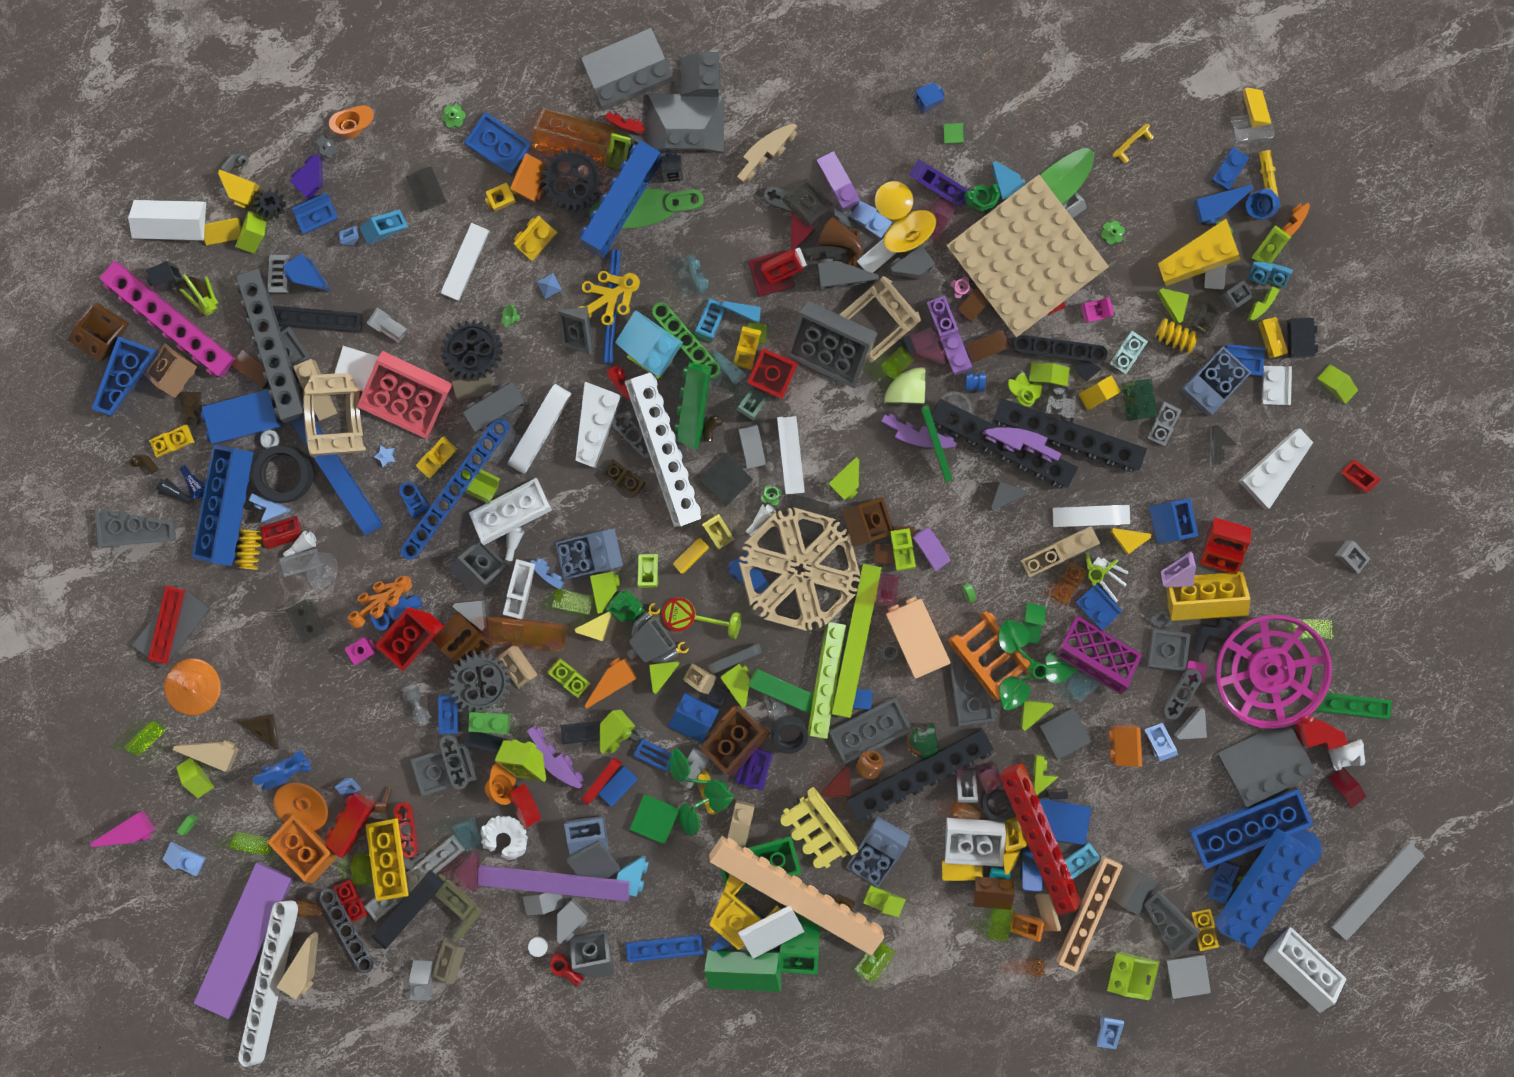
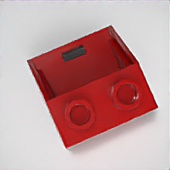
[1200,517,1251,575]
[1294,715,1348,750]

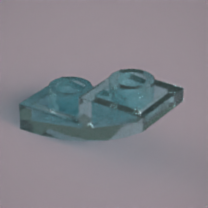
[688,255,709,295]

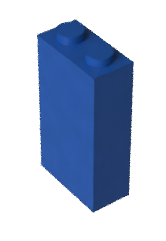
[201,389,282,445]

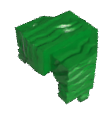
[964,184,1000,213]
[606,589,645,623]

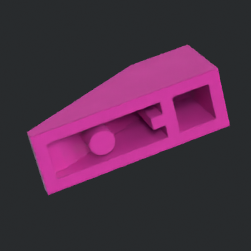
[90,811,156,847]

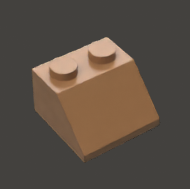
[143,343,197,398]

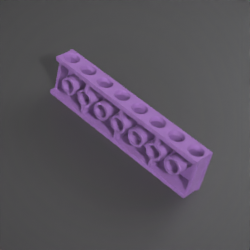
[194,861,294,1019]

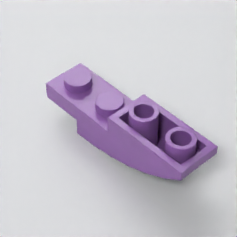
[927,296,972,375]
[881,414,957,449]
[983,428,1061,462]
[527,725,584,788]

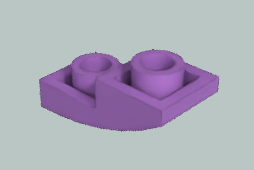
[912,527,951,571]

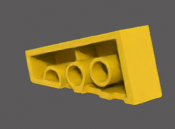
[1158,219,1240,286]

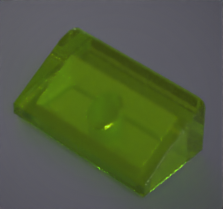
[552,588,594,615]
[1292,619,1333,639]
[124,720,166,756]
[229,831,272,855]
[855,942,896,982]

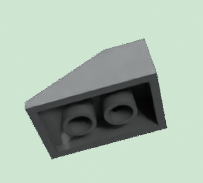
[817,259,879,291]

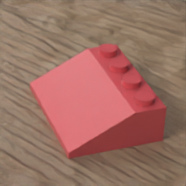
[357,351,452,439]

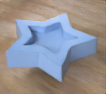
[374,445,396,467]

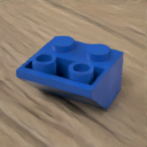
[1149,498,1198,544]

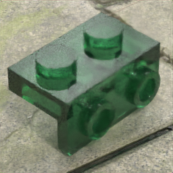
[1122,379,1158,421]

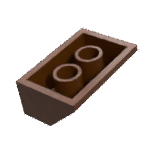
[700,706,771,776]

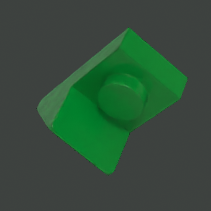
[1022,603,1046,644]

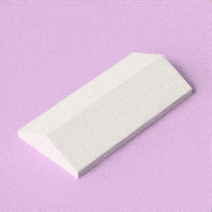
[128,200,206,241]

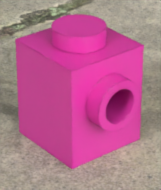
[345,636,378,666]

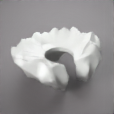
[481,815,528,860]

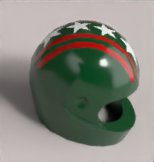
[907,723,938,759]

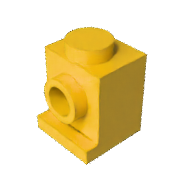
[485,182,517,212]

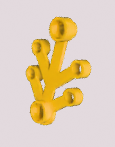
[578,271,640,326]

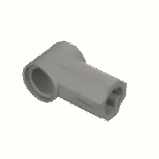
[367,307,408,343]
[679,747,710,789]

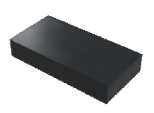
[561,721,600,744]

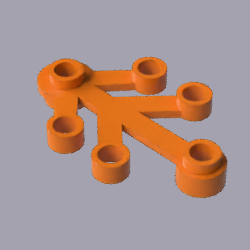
[348,576,412,629]

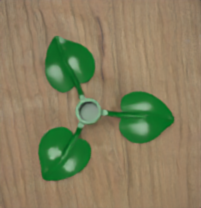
[998,619,1078,710]
[669,748,735,836]

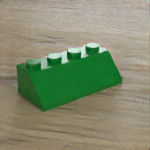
[674,362,712,449]
[720,836,802,891]

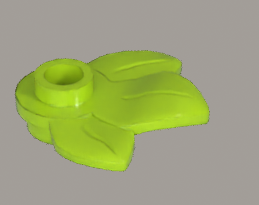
[1008,372,1042,407]

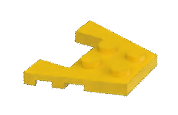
[709,874,782,950]

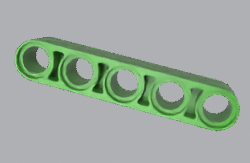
[652,302,720,379]

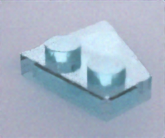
[1067,652,1101,703]

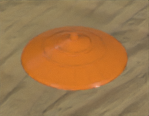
[164,658,221,716]
[273,783,328,831]

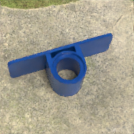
[1020,845,1042,892]

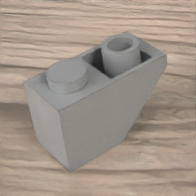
[557,898,589,944]

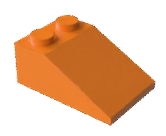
[267,814,338,883]

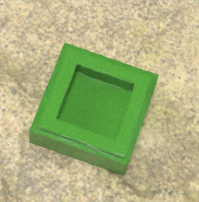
[943,123,964,144]
[177,814,198,836]

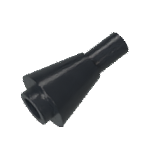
[156,478,192,504]

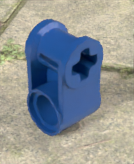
[399,482,430,519]

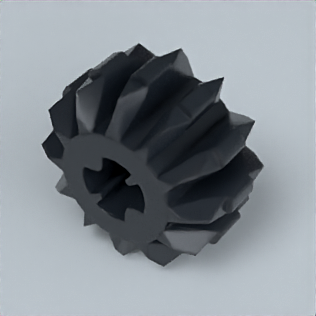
[253,187,286,221]

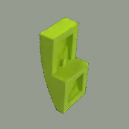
[1246,287,1279,322]
[891,528,916,572]

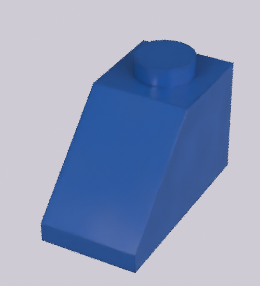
[913,82,945,114]

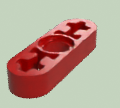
[580,757,622,806]
[394,802,418,858]

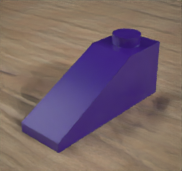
[909,159,970,207]

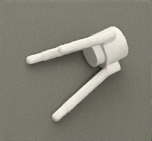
[1092,557,1128,603]

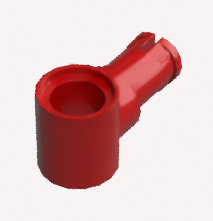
[550,953,584,987]

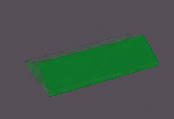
[704,950,782,992]

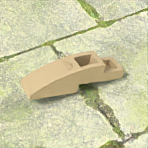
[737,124,797,184]
[1021,526,1100,578]

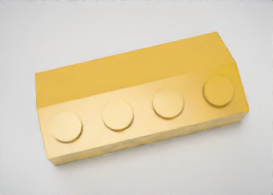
[1167,572,1251,621]
[366,818,409,901]

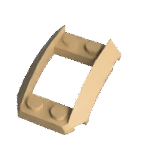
[839,276,921,363]
[303,373,366,458]

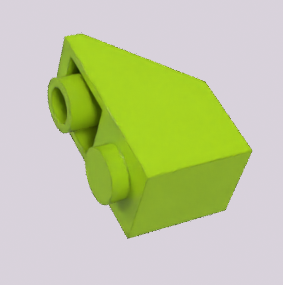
[600,709,635,754]

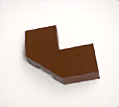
[873,526,915,564]

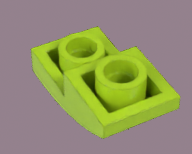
[548,657,590,698]

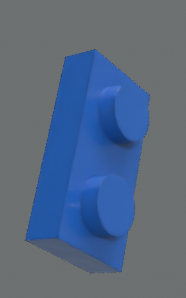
[1211,147,1249,191]
[438,695,459,734]

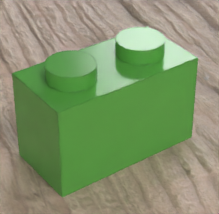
[468,711,511,734]

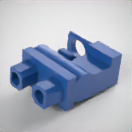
[370,595,424,630]

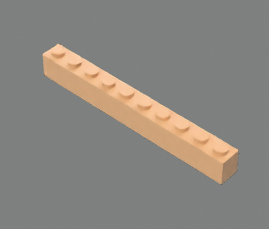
[709,836,884,956]

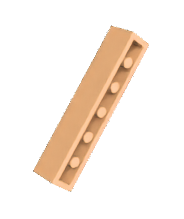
[1056,855,1123,972]

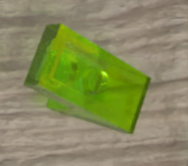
[987,904,1014,942]

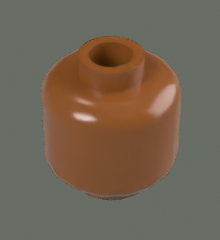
[856,751,884,779]

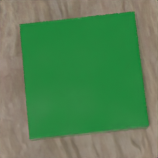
[629,794,680,844]

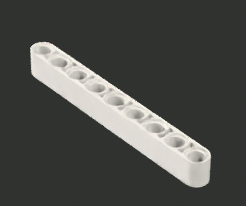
[238,900,298,1067]

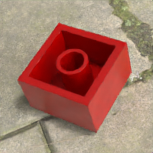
[747,348,798,400]

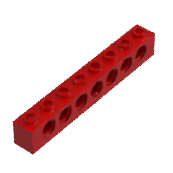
[999,763,1082,915]

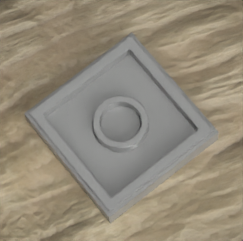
[1166,954,1211,999]

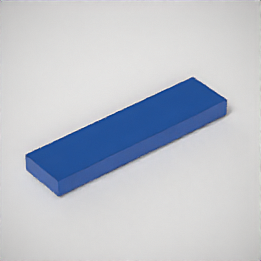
[625,934,704,963]

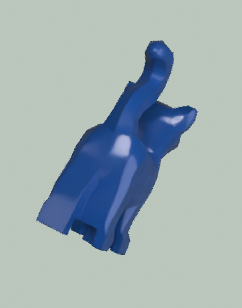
[252,750,311,791]

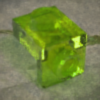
[881,346,914,379]
[351,854,373,885]

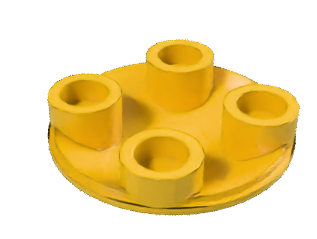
[875,181,913,220]

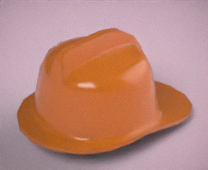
[329,105,374,139]
[485,762,516,805]

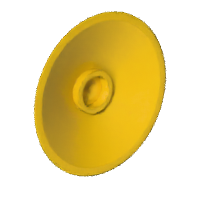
[883,210,936,252]

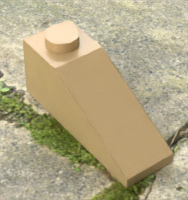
[293,359,338,421]
[173,740,239,772]
[728,800,755,848]

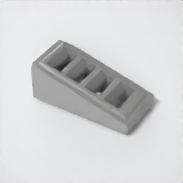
[268,255,290,294]

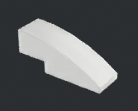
[503,559,535,619]

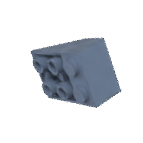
[1180,346,1252,416]
[555,529,623,580]
[564,815,610,875]
[846,816,910,887]

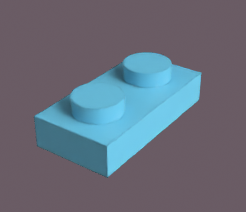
[1065,842,1101,879]

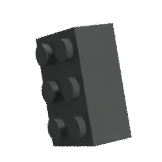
[463,381,528,434]

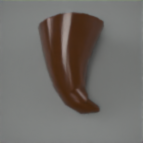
[818,217,863,260]

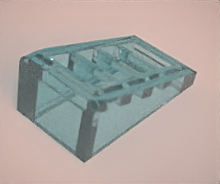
[713,351,747,386]

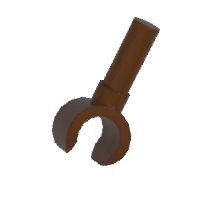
[375,787,392,813]

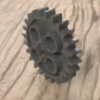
[448,651,511,712]

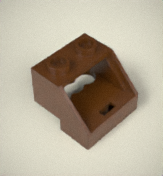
[68,303,129,361]
[433,611,493,665]

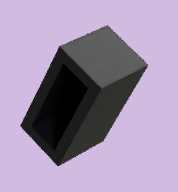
[146,261,183,292]
[1287,318,1318,358]

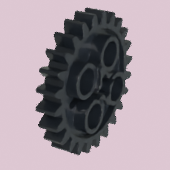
[541,147,604,210]
[440,320,504,381]

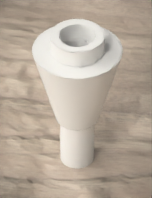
[746,504,776,536]
[505,527,524,561]
[283,531,317,559]

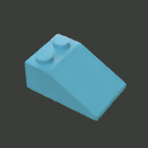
[615,310,683,376]

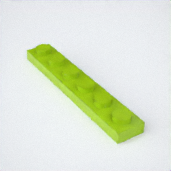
[807,622,846,739]

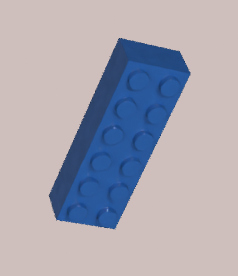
[580,140,662,259]
[192,445,254,566]
[1187,787,1313,869]
[1214,828,1316,949]

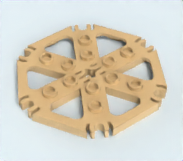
[738,507,860,631]

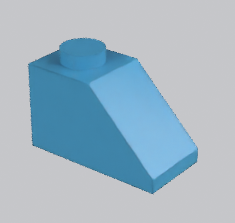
[991,162,1026,202]
[359,210,408,244]

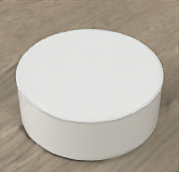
[260,430,280,449]
[528,937,548,957]

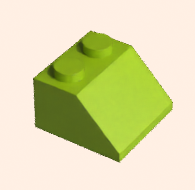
[495,740,546,782]

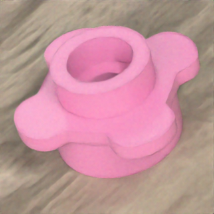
[951,276,973,298]

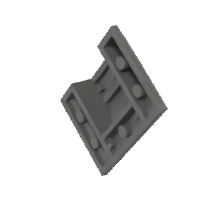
[647,94,724,153]

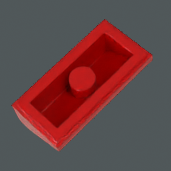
[761,248,804,285]
[260,516,302,549]

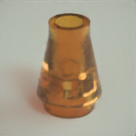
[951,800,981,820]
[296,899,322,918]
[1026,958,1045,977]

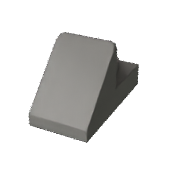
[409,960,433,1001]

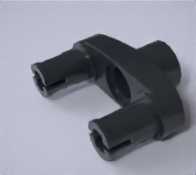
[1193,617,1248,663]

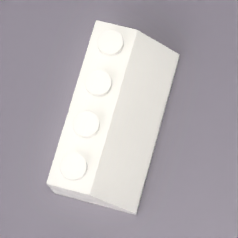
[1263,927,1346,1013]

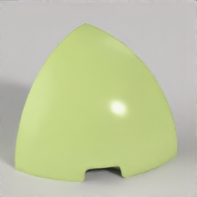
[884,367,925,404]

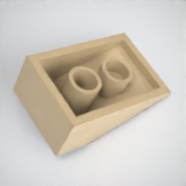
[277,931,318,999]

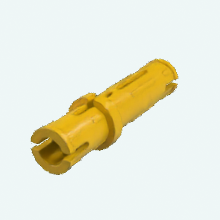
[1258,150,1281,208]

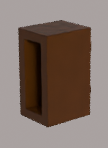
[973,876,1014,910]

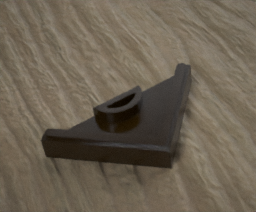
[238,714,279,750]

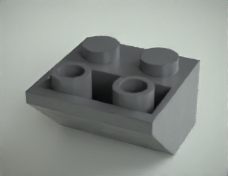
[889,245,935,280]

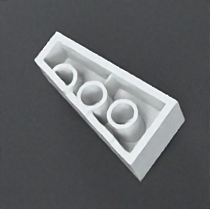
[576,382,622,468]
[1239,428,1313,509]

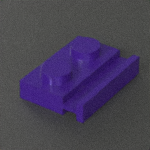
[736,749,773,790]

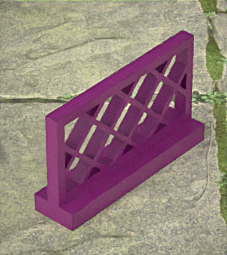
[1055,616,1142,695]

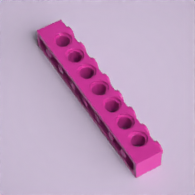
[99,261,236,377]

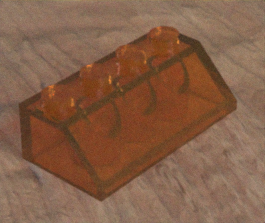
[530,107,617,167]
[488,616,569,651]

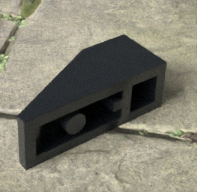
[661,152,684,183]

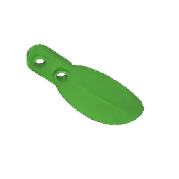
[1040,148,1094,204]
[589,189,704,228]

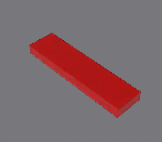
[148,585,186,664]

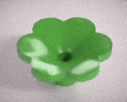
[441,105,466,128]
[1101,221,1125,245]
[501,304,520,328]

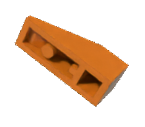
[585,658,637,709]

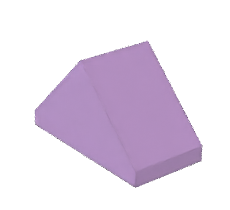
[1161,552,1196,587]

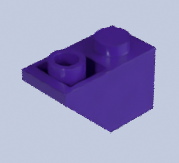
[290,154,323,200]

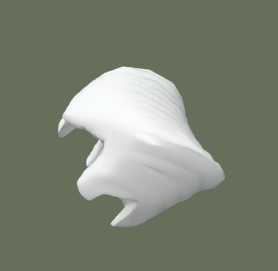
[1327,739,1365,770]

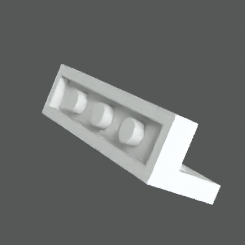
[777,416,805,495]

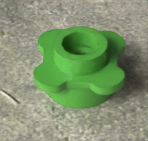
[761,486,782,506]

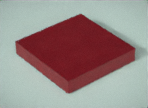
[748,250,795,298]

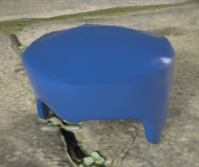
[1245,188,1280,220]

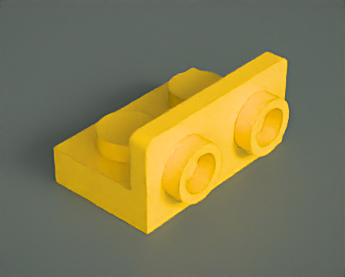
[514,216,557,262]
[1258,317,1288,359]

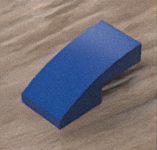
[1207,861,1239,904]

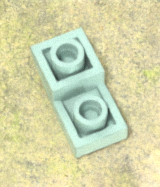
[1110,331,1148,374]

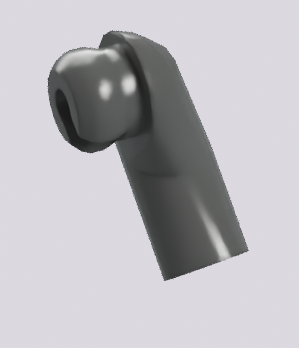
[221,154,249,173]

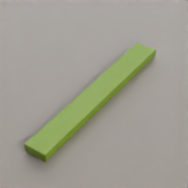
[832,564,882,718]

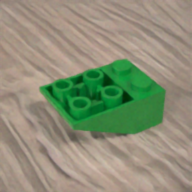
[780,911,820,974]

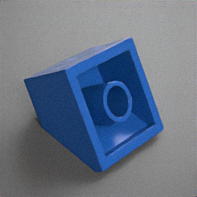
[283,253,331,292]
[668,692,719,743]

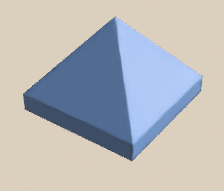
[339,226,359,245]
[537,273,562,299]
[335,778,361,798]

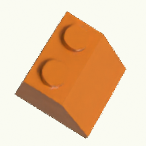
[510,153,548,204]
[1108,725,1142,767]

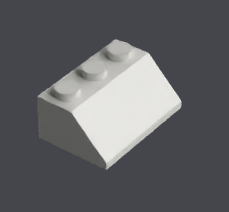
[945,818,1006,866]

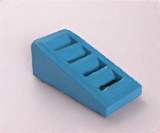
[694,298,725,343]
[720,301,761,323]

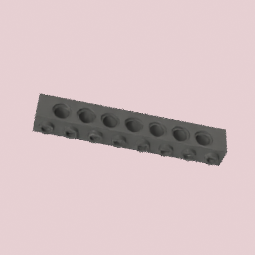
[235,269,304,423]

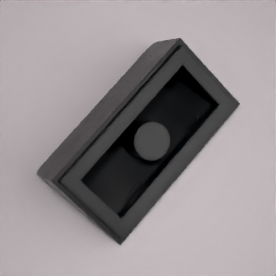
[465,732,507,754]

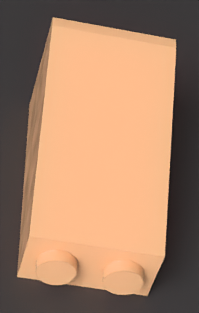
[885,596,951,679]

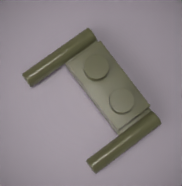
[435,874,483,940]

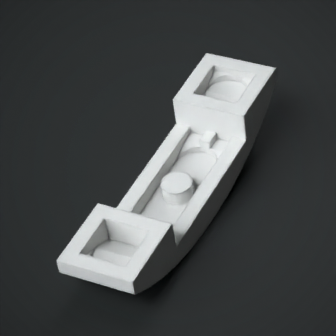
[1052,505,1130,527]

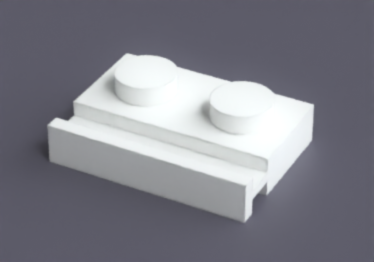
[1261,366,1292,405]

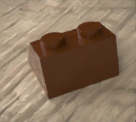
[842,497,894,547]

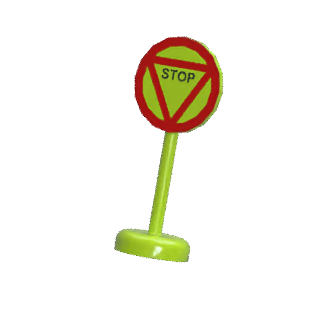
[662,597,742,639]

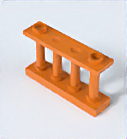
[947,611,1030,701]

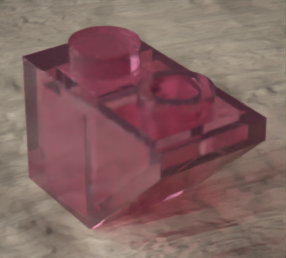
[910,328,947,366]

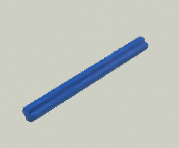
[602,249,621,364]

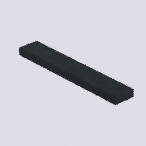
[246,306,363,333]

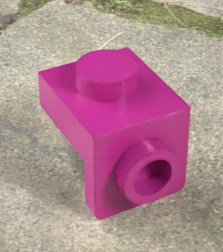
[1080,297,1114,323]

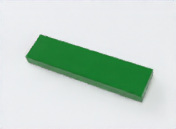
[921,405,953,483]
[748,668,814,714]
[1314,691,1392,719]

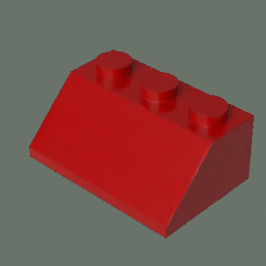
[375,607,445,672]
[325,792,376,858]

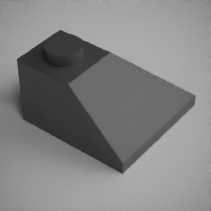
[570,930,615,978]

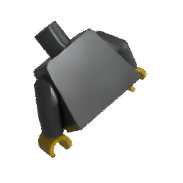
[628,603,689,663]

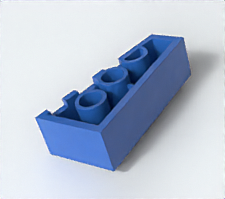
[92,336,158,416]

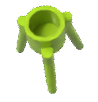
[179,274,218,316]
[1085,553,1118,585]

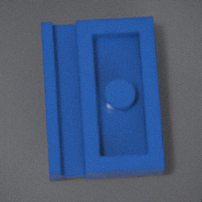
[292,193,339,235]
[1225,344,1265,376]
[1075,584,1123,630]

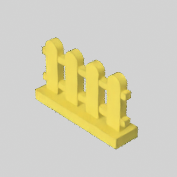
[780,787,858,868]

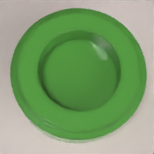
[962,583,977,604]

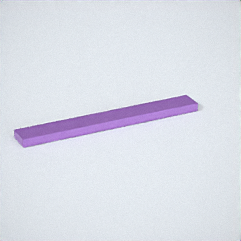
[478,865,630,902]

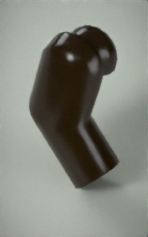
[183,277,209,298]
[703,415,722,442]
[129,455,159,474]

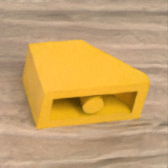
[218,170,260,208]

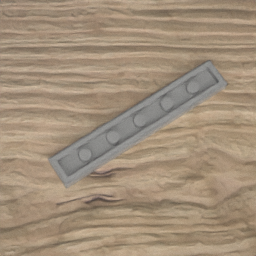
[364,834,465,922]
[1331,842,1424,941]

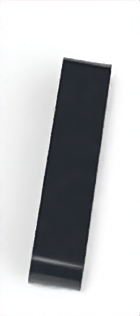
[1012,335,1108,364]
[371,870,445,950]
[315,889,374,973]

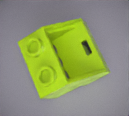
[1107,951,1160,1000]

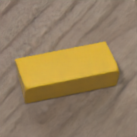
[1243,88,1271,128]
[204,218,242,246]
[673,538,709,574]
[1003,848,1022,874]

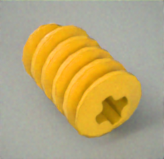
[1155,318,1199,355]
[234,529,262,570]

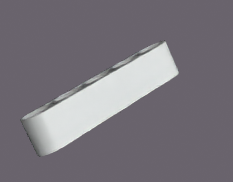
[508,384,572,474]

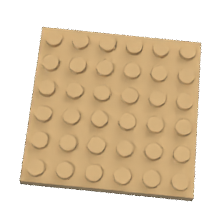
[946,175,1109,337]

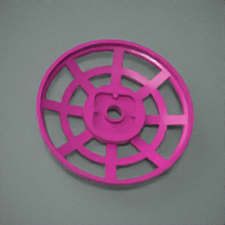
[1215,615,1332,729]

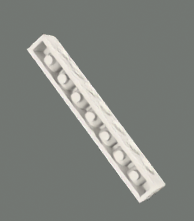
[625,372,701,527]

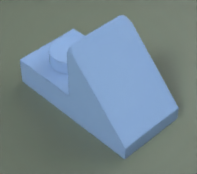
[850,201,892,239]
[249,493,291,523]
[1145,723,1178,761]
[162,842,206,876]
[1097,1016,1124,1049]

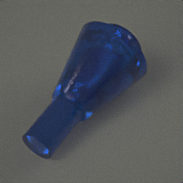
[179,465,205,499]

